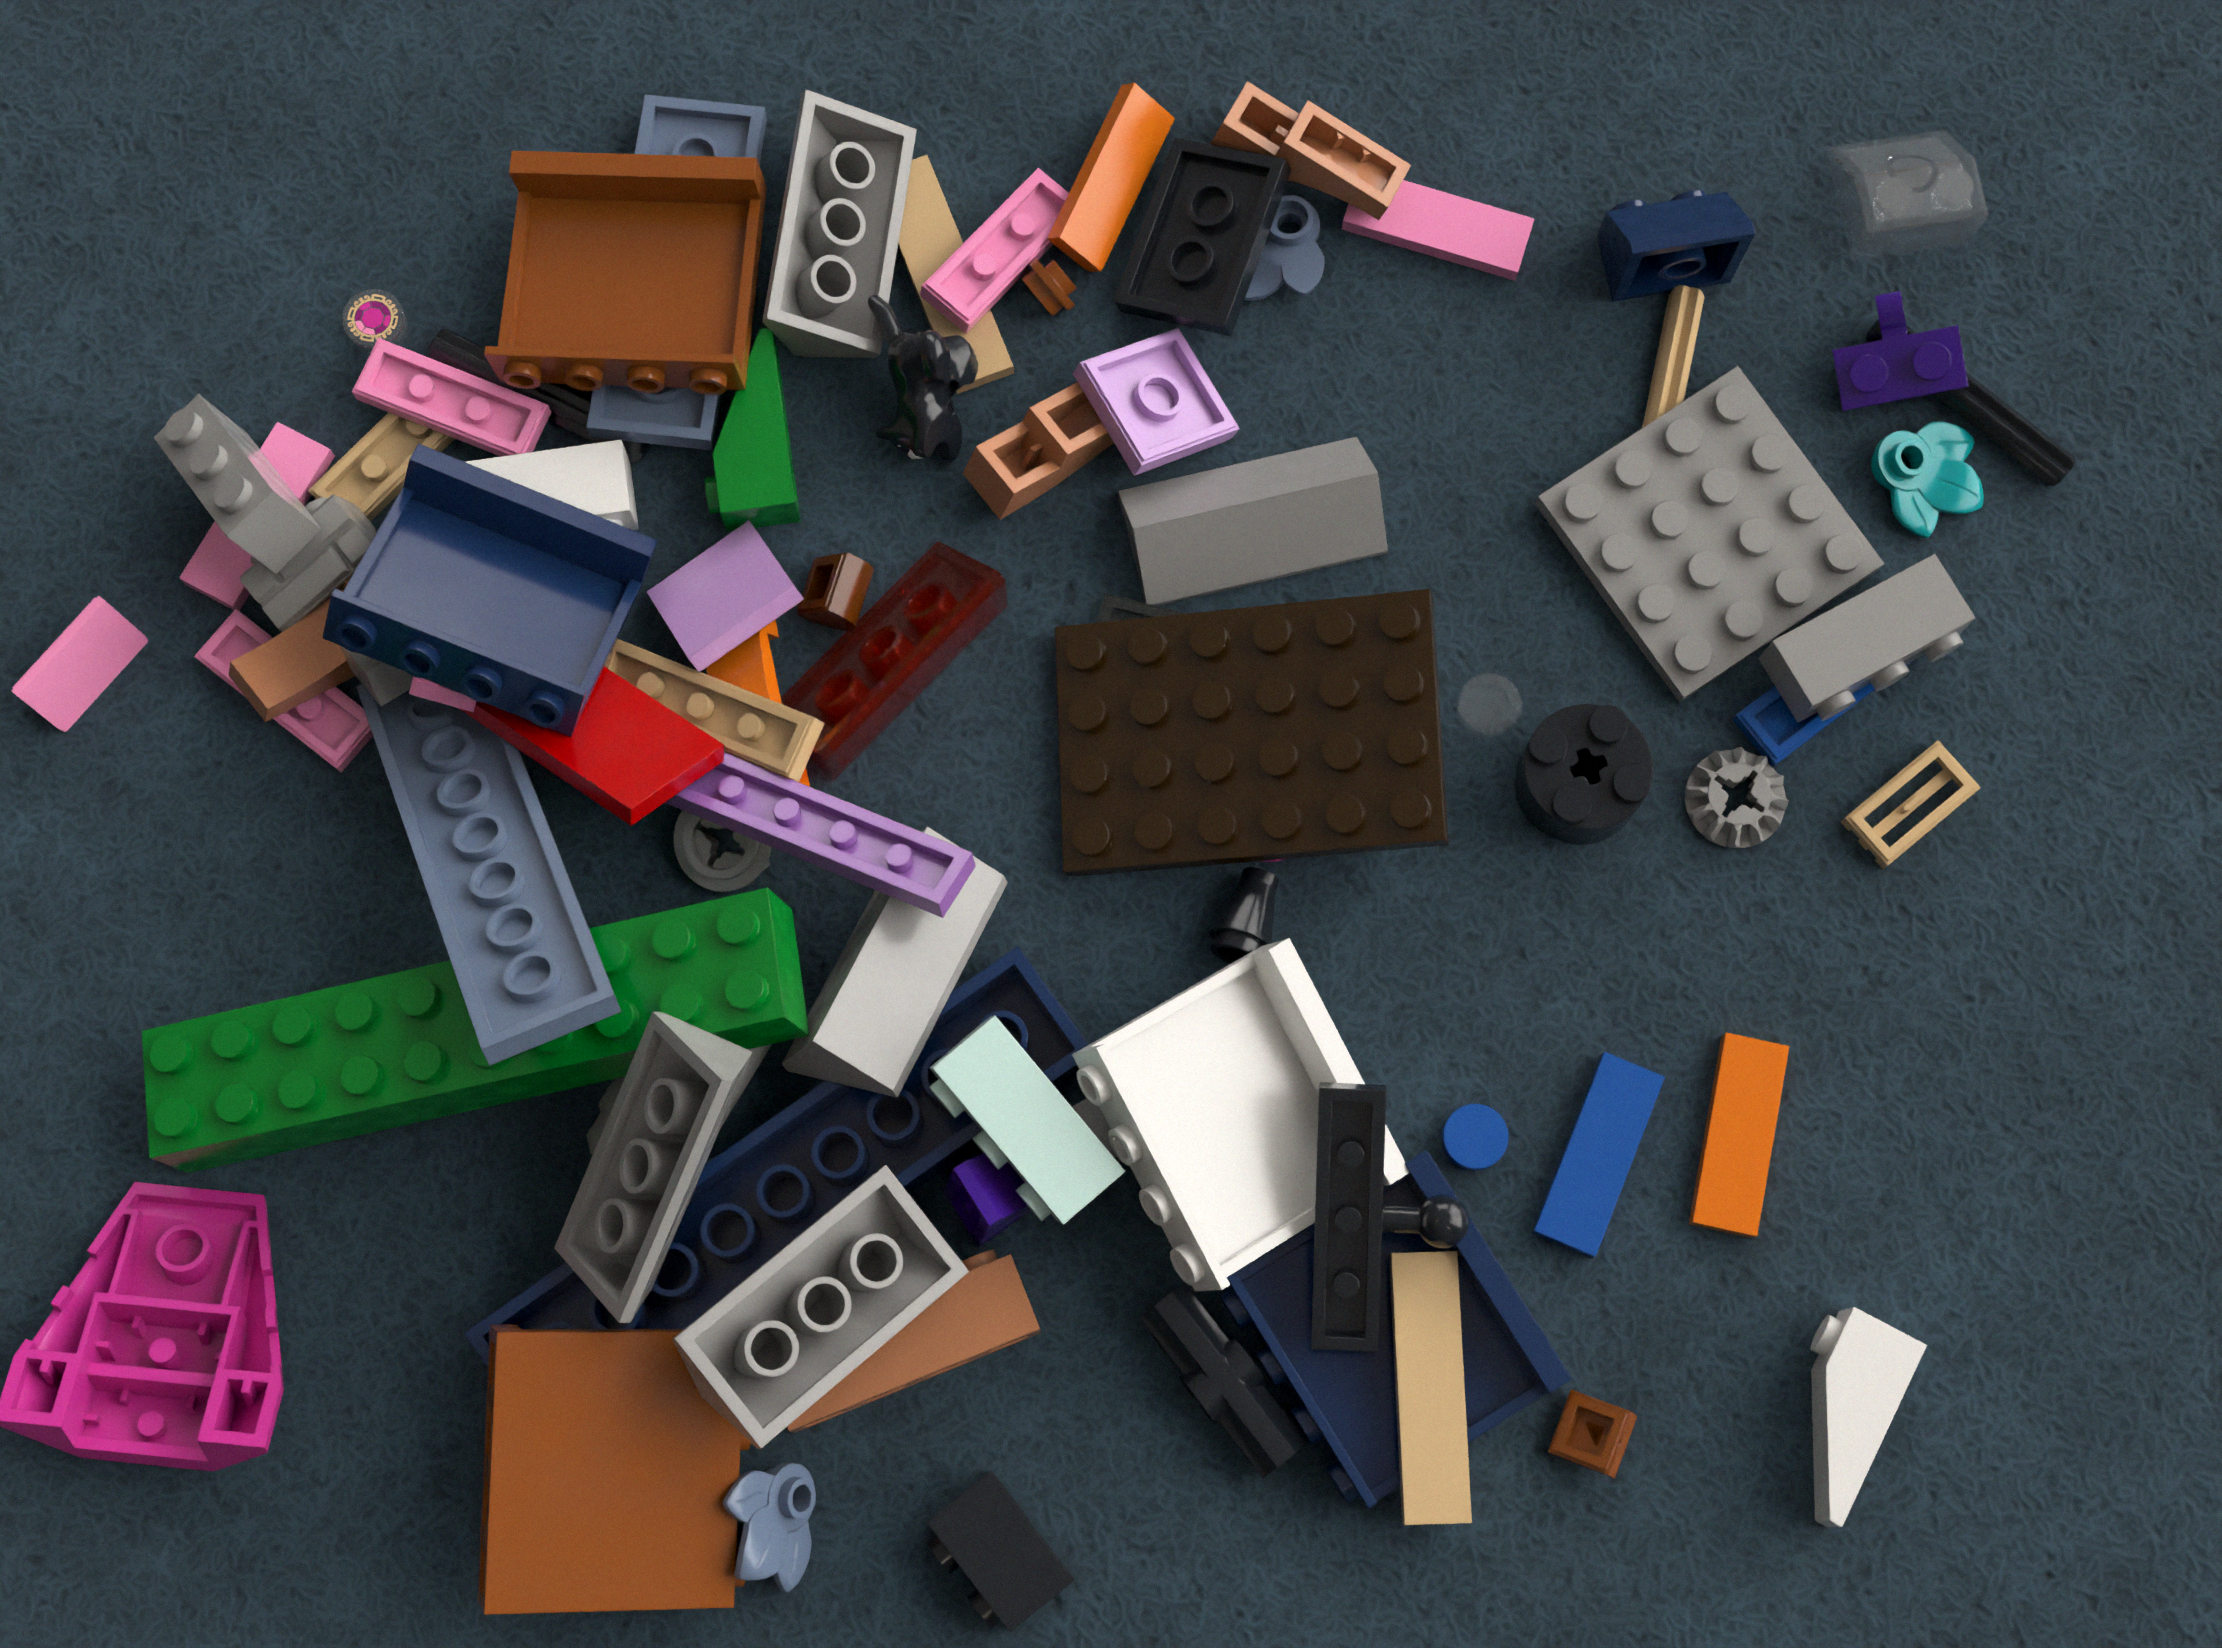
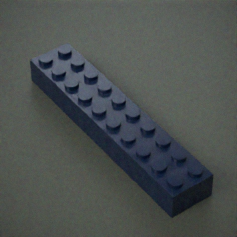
[464,946,1089,1368]

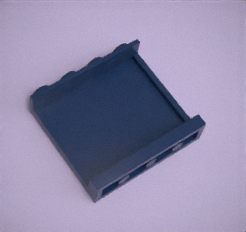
[322,443,658,737]
[1220,1150,1572,1509]

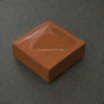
[1548,1389,1637,1479]

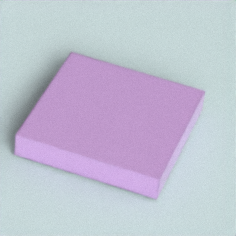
[1073,328,1240,476]
[647,521,803,672]

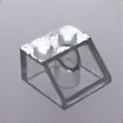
[1826,130,1989,261]

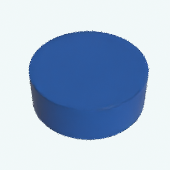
[1441,1104,1509,1171]

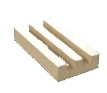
[1841,740,1981,869]

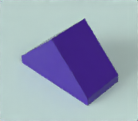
[944,1154,1031,1247]

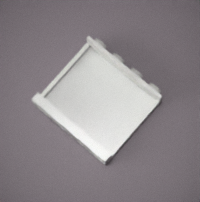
[1072,938,1410,1291]

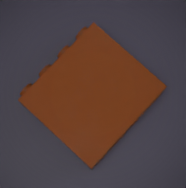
[484,151,767,395]
[477,1325,751,1615]

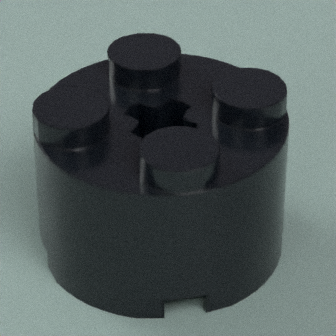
[1514,704,1653,845]

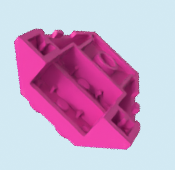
[0,1182,284,1472]

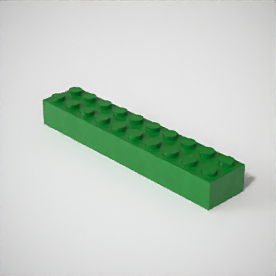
[142,888,810,1173]

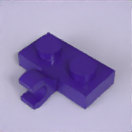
[1832,291,1969,411]

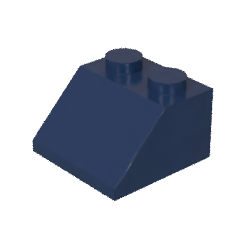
[1597,190,1755,302]

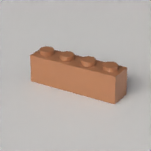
[787,1249,1041,1433]

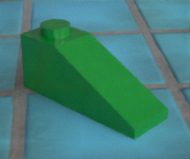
[705,328,801,532]

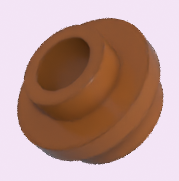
[1022,258,1077,316]

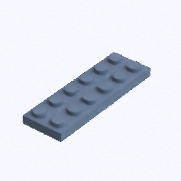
[586,94,767,451]

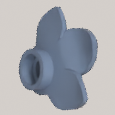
[1245,195,1324,301]
[723,1463,816,1592]

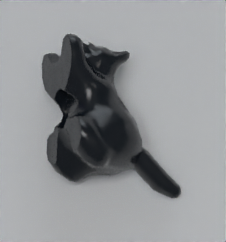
[868,295,978,461]

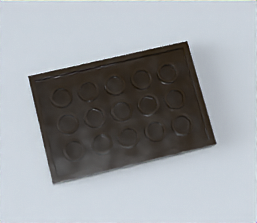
[1055,589,1449,876]

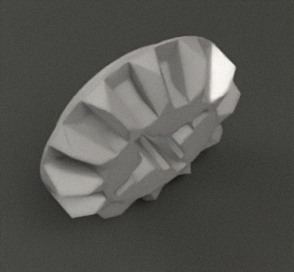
[1685,747,1789,848]
[674,810,771,892]

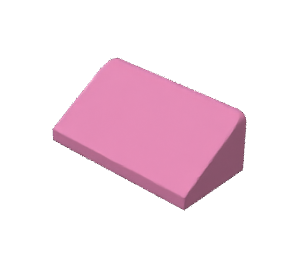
[12,596,148,732]

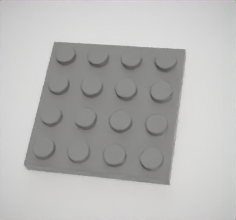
[1534,366,1885,702]

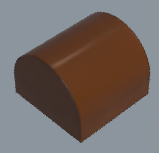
[797,552,874,631]

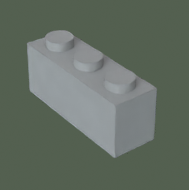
[154,394,322,574]
[1758,554,1975,722]

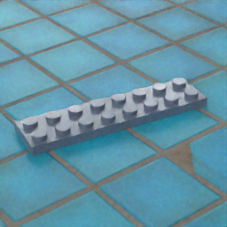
[356,684,621,1065]

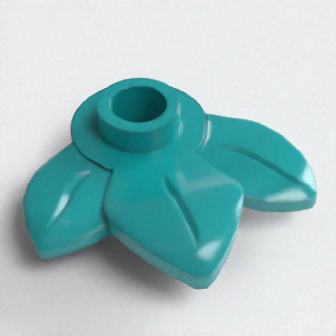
[1871,422,1984,538]

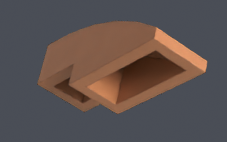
[963,382,1114,520]

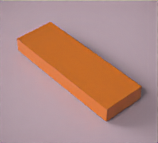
[1047,83,1175,272]
[1689,1032,1790,1238]

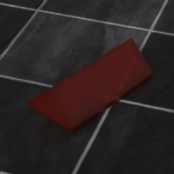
[781,541,1008,781]

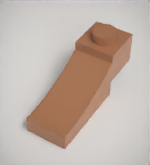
[1210,81,1411,220]
[228,578,356,722]

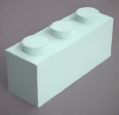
[929,1015,1126,1225]

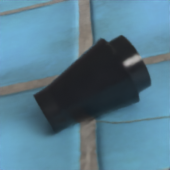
[1209,867,1279,964]

